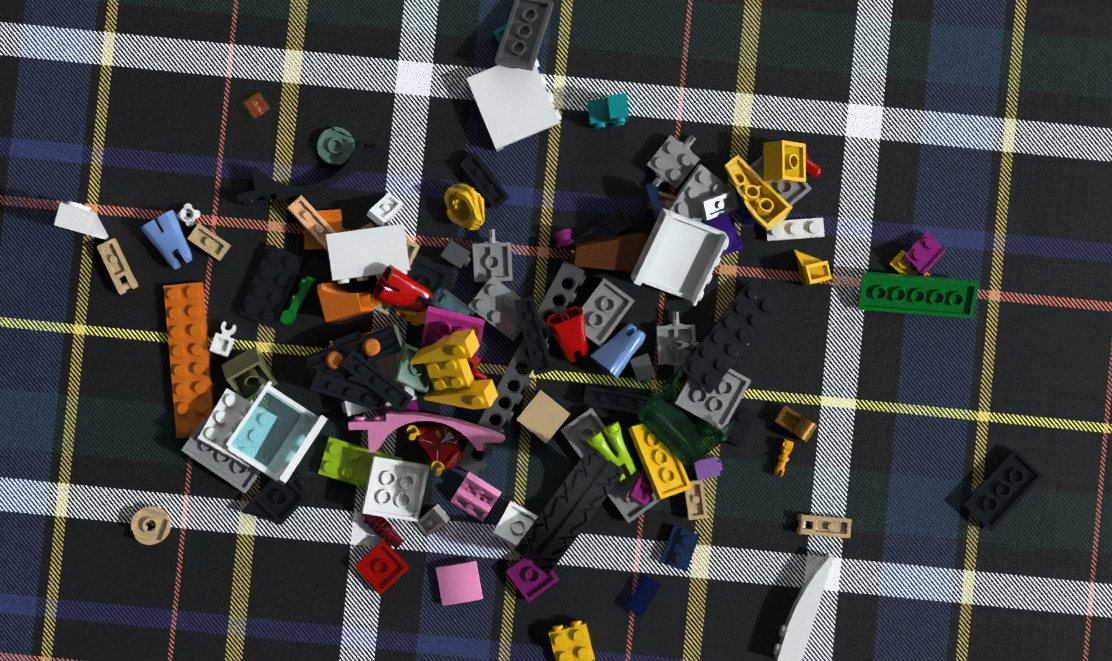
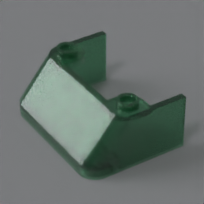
[637,369,735,465]

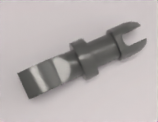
[673,340,700,352]

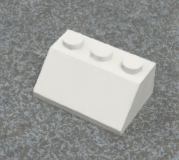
[54,201,109,240]

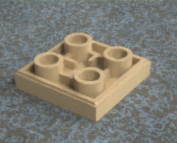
[516,390,570,443]

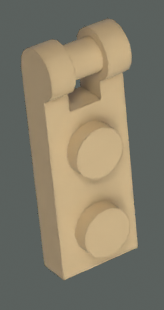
[97,238,139,295]
[796,514,852,538]

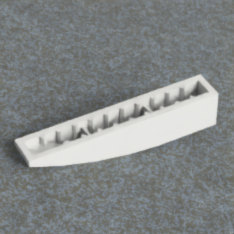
[773,554,834,661]

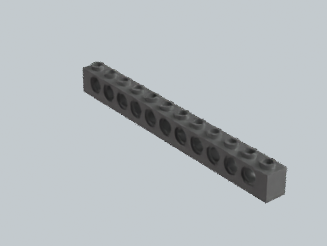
[457,260,586,476]

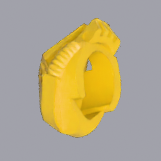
[444,183,485,230]

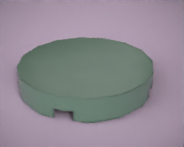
[317,127,355,166]

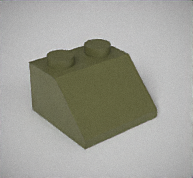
[221,346,278,401]

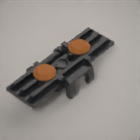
[305,326,401,379]

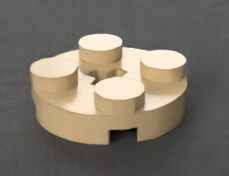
[131,506,171,545]

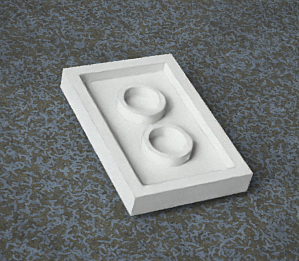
[492,501,538,548]

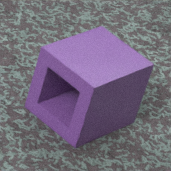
[692,456,723,480]

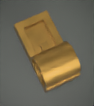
[774,405,817,442]

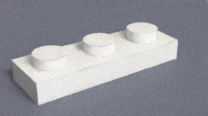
[766,218,825,241]

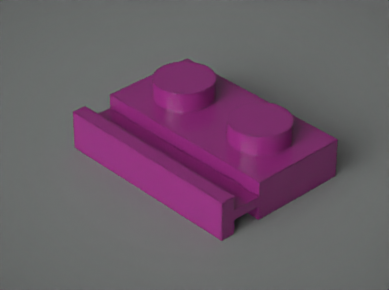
[901,231,947,276]

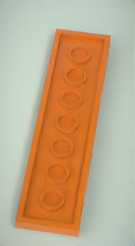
[163,282,214,438]

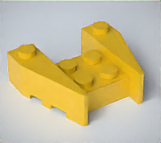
[410,329,498,409]

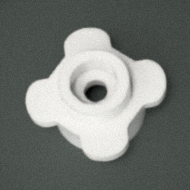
[177,203,201,226]

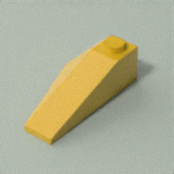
[724,155,793,231]

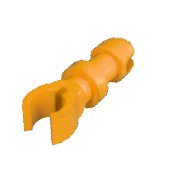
[774,439,794,477]

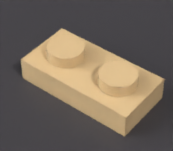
[187,223,231,261]
[684,479,708,520]

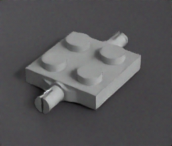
[646,134,700,189]
[472,229,513,282]
[656,312,696,377]

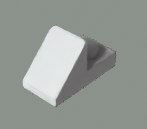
[366,193,404,227]
[415,504,450,537]

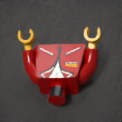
[406,425,466,476]

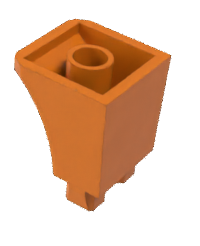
[317,283,382,322]

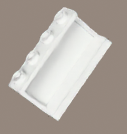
[326,224,411,284]

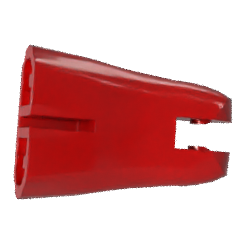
[373,265,433,312]
[547,306,588,363]

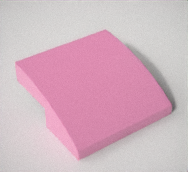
[450,472,502,522]
[436,561,483,606]

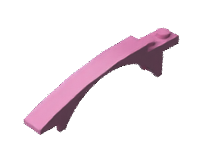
[348,411,505,453]

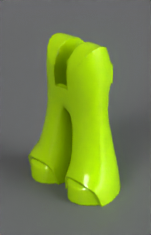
[586,421,637,481]

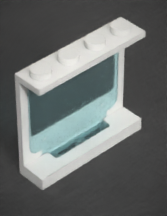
[224,381,327,486]

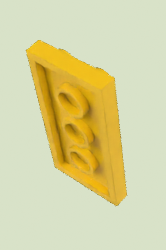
[628,417,692,501]

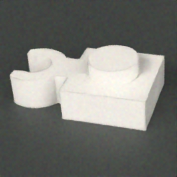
[209,321,236,358]

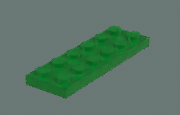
[857,271,979,319]

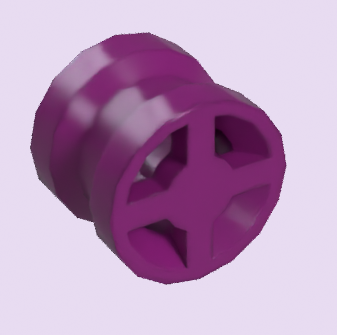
[553,228,575,248]

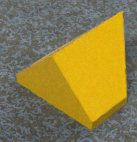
[794,250,832,286]

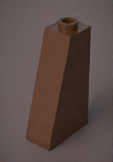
[569,232,647,272]

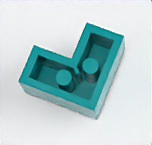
[587,93,629,129]

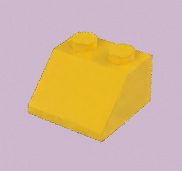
[763,140,806,183]

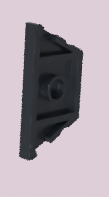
[241,465,309,525]

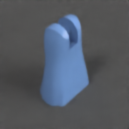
[141,210,192,270]
[589,323,646,379]

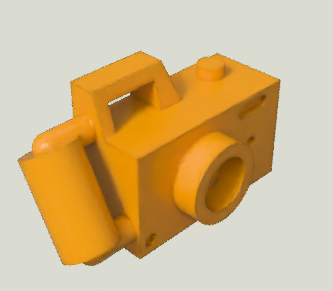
[396,307,427,326]

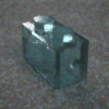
[428,287,475,316]

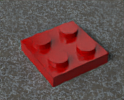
[355,539,410,594]

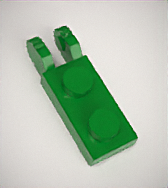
[280,276,317,325]

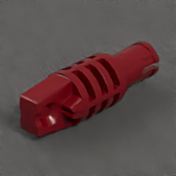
[359,510,405,549]

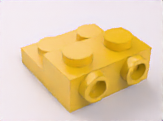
[549,620,595,661]

